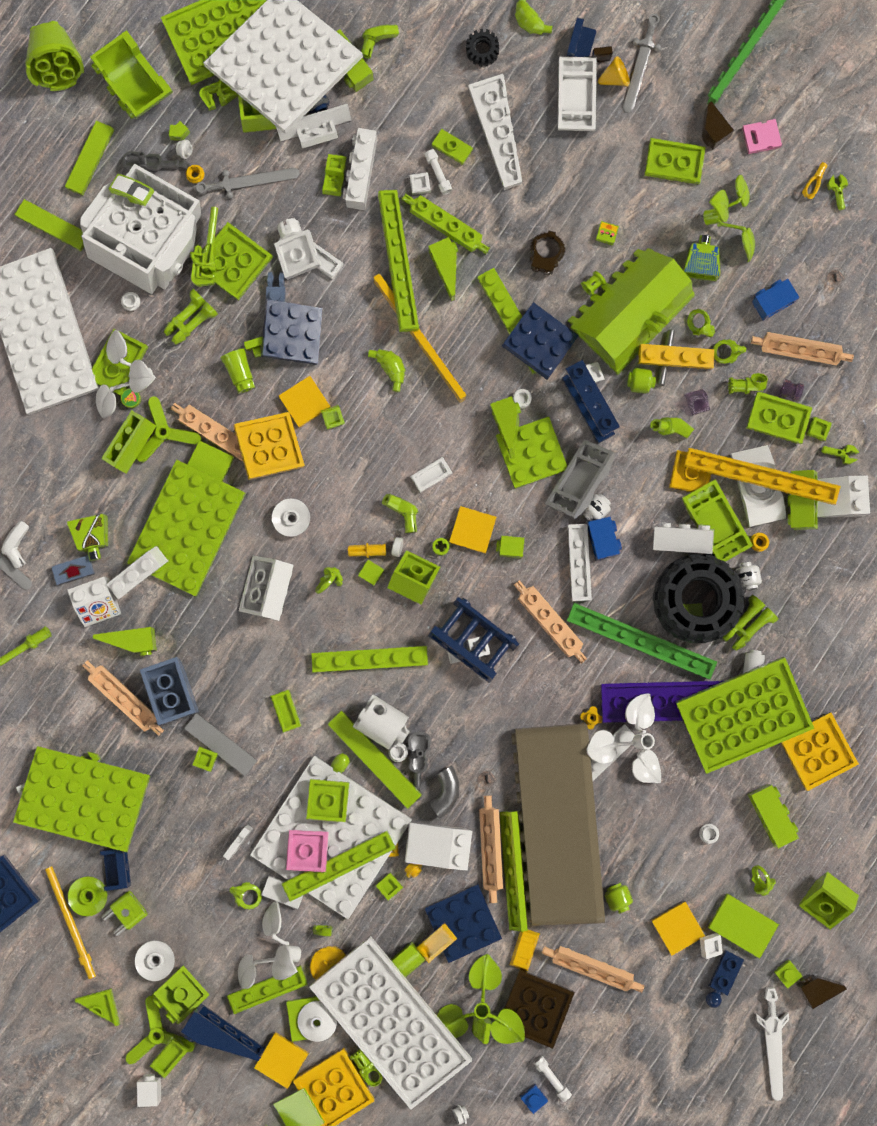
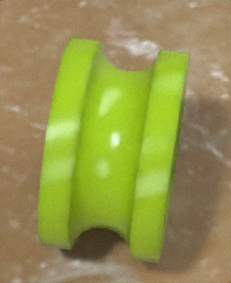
[432,538,450,556]

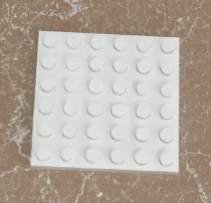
[204,0,363,134]
[250,756,412,919]

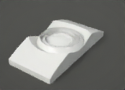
[558,57,596,131]
[730,445,786,527]

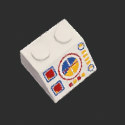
[68,577,121,627]

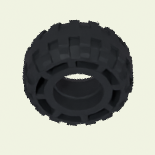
[653,554,745,643]

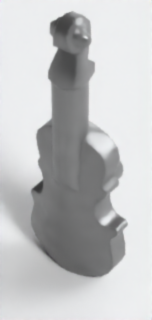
[122,151,190,172]
[407,732,431,801]

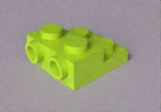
[152,965,209,1024]

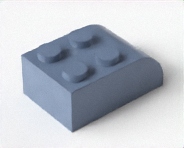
[140,657,199,725]

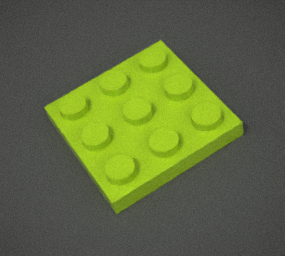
[200,222,273,301]
[495,416,568,489]

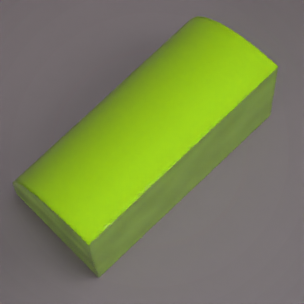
[390,942,426,978]

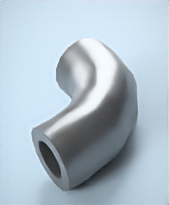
[429,765,460,819]

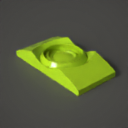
[682,479,753,562]

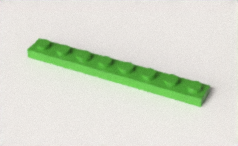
[707,0,787,105]
[567,603,717,680]

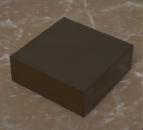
[591,46,613,62]

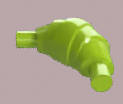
[515,0,552,35]
[368,349,406,392]

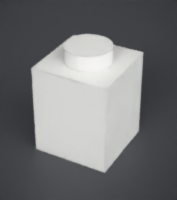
[137,1074,161,1107]

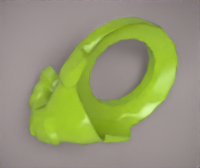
[687,309,715,338]
[713,339,746,364]
[315,567,343,594]
[751,865,776,896]
[229,882,262,910]

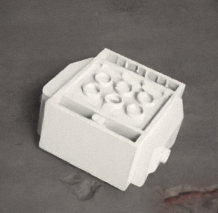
[80,164,201,294]

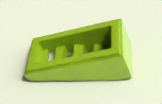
[472,1016,491,1044]

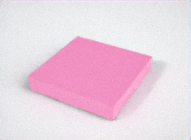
[286,830,329,872]

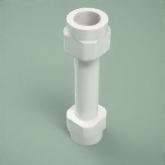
[424,149,453,195]
[533,1056,572,1102]

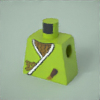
[67,514,108,561]

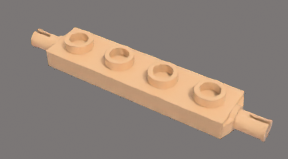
[751,332,854,365]
[171,403,243,462]
[514,580,587,664]
[82,660,164,736]
[479,795,503,903]
[542,946,644,993]

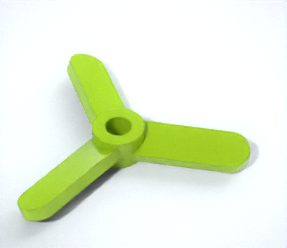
[137,396,201,463]
[126,995,195,1064]

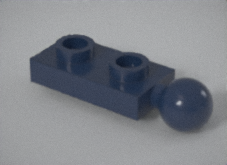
[706,950,744,1008]

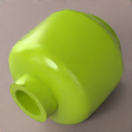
[627,368,656,394]
[604,883,633,914]

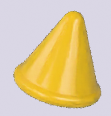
[598,56,630,87]

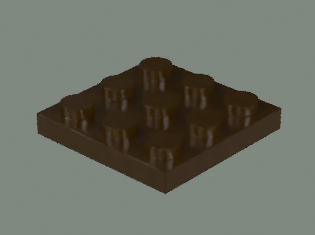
[504,969,575,1049]

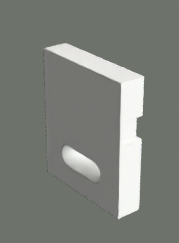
[223,825,253,860]

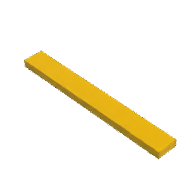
[373,274,466,403]
[683,448,841,505]

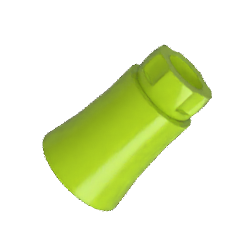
[220,349,255,394]

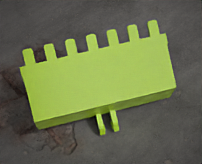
[568,248,695,375]

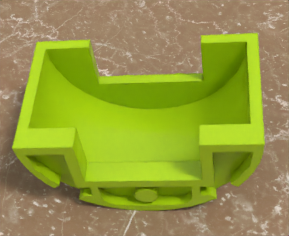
[90,30,173,119]

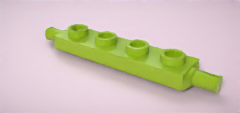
[402,194,490,254]

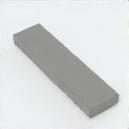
[184,713,258,776]

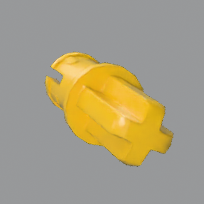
[348,543,386,558]

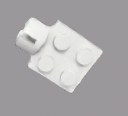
[274,218,321,280]

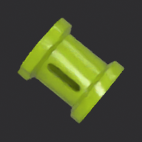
[581,271,606,296]

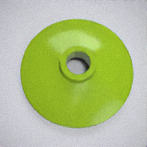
[68,876,108,916]

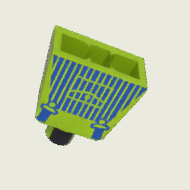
[683,235,720,281]

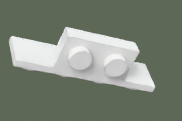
[276,104,351,148]

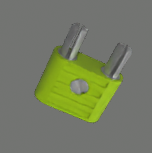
[101,890,148,936]

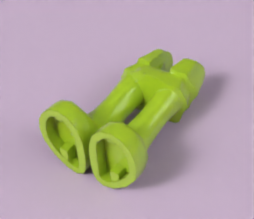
[163,289,218,345]
[722,594,779,651]

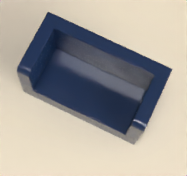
[100,849,131,891]

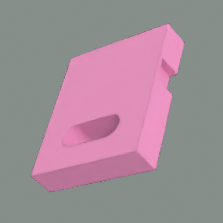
[742,119,782,154]

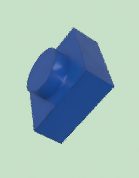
[520,1084,548,1114]

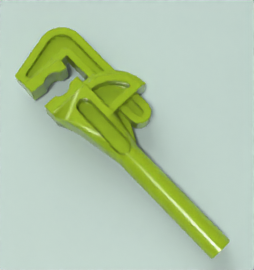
[199,79,238,111]
[190,207,218,287]

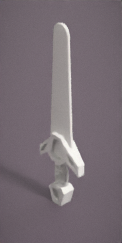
[756,987,789,1101]

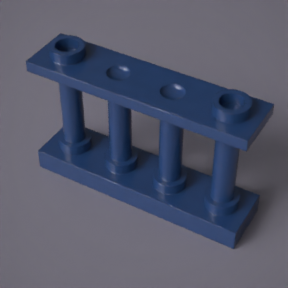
[562,360,620,444]
[428,597,519,683]

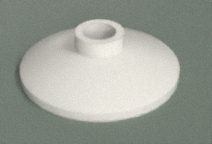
[272,499,310,537]
[135,941,175,981]
[298,1001,337,1042]

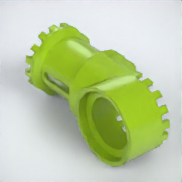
[728,373,768,394]
[349,1049,383,1087]

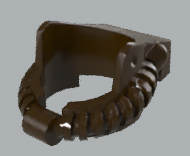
[530,230,565,275]

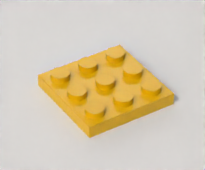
[233,412,305,480]
[781,712,859,791]
[293,1048,375,1126]

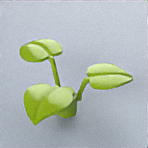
[703,175,755,262]
[437,954,525,1044]

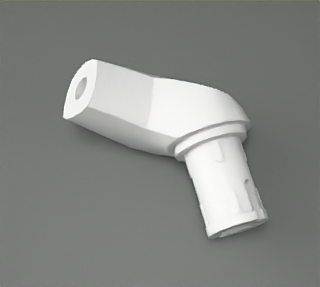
[1,521,29,570]

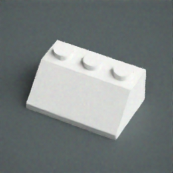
[239,556,294,621]

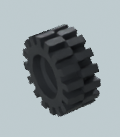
[466,29,499,67]

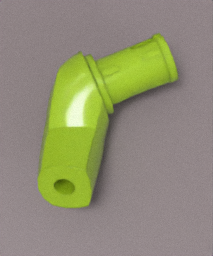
[361,24,399,59]
[650,417,694,439]
[382,494,419,533]

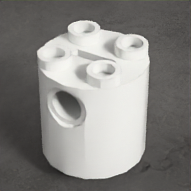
[353,695,410,750]

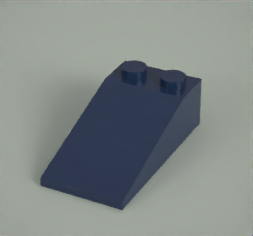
[181,1003,265,1061]

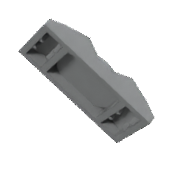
[545,440,615,519]

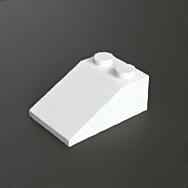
[818,475,870,518]
[405,823,472,870]

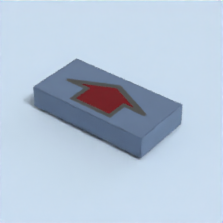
[52,555,95,585]

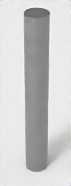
[657,330,675,386]

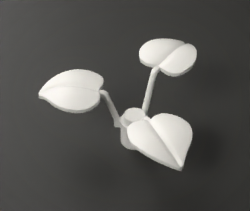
[96,330,156,419]
[586,694,661,783]
[238,901,301,989]

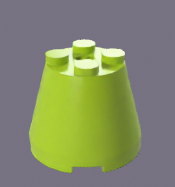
[25,21,84,91]

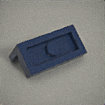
[566,18,596,57]

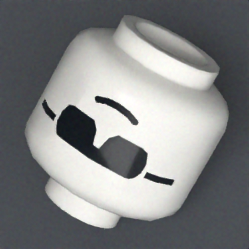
[583,493,611,521]
[735,562,762,591]

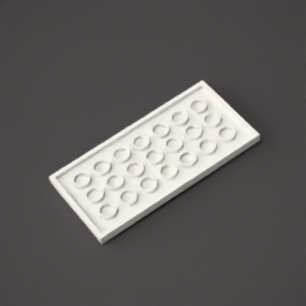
[0,248,99,415]
[310,936,472,1110]

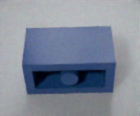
[752,279,800,321]
[587,516,622,561]

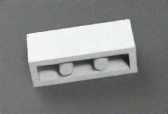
[653,522,714,554]
[106,546,168,599]

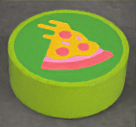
[121,389,141,409]

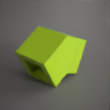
[169,121,190,141]

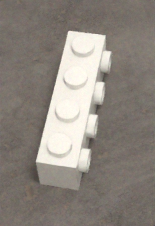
[343,128,377,210]

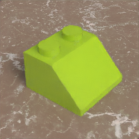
[238,95,277,133]
[387,550,440,605]
[799,872,859,930]

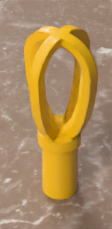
[802,162,828,199]

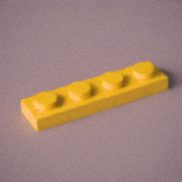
[638,344,714,369]

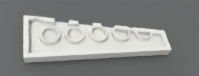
[468,74,522,190]

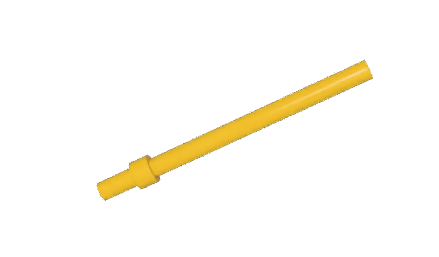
[45,867,96,979]

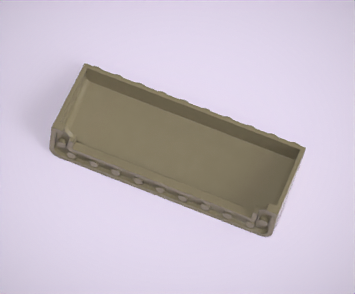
[511,723,605,926]

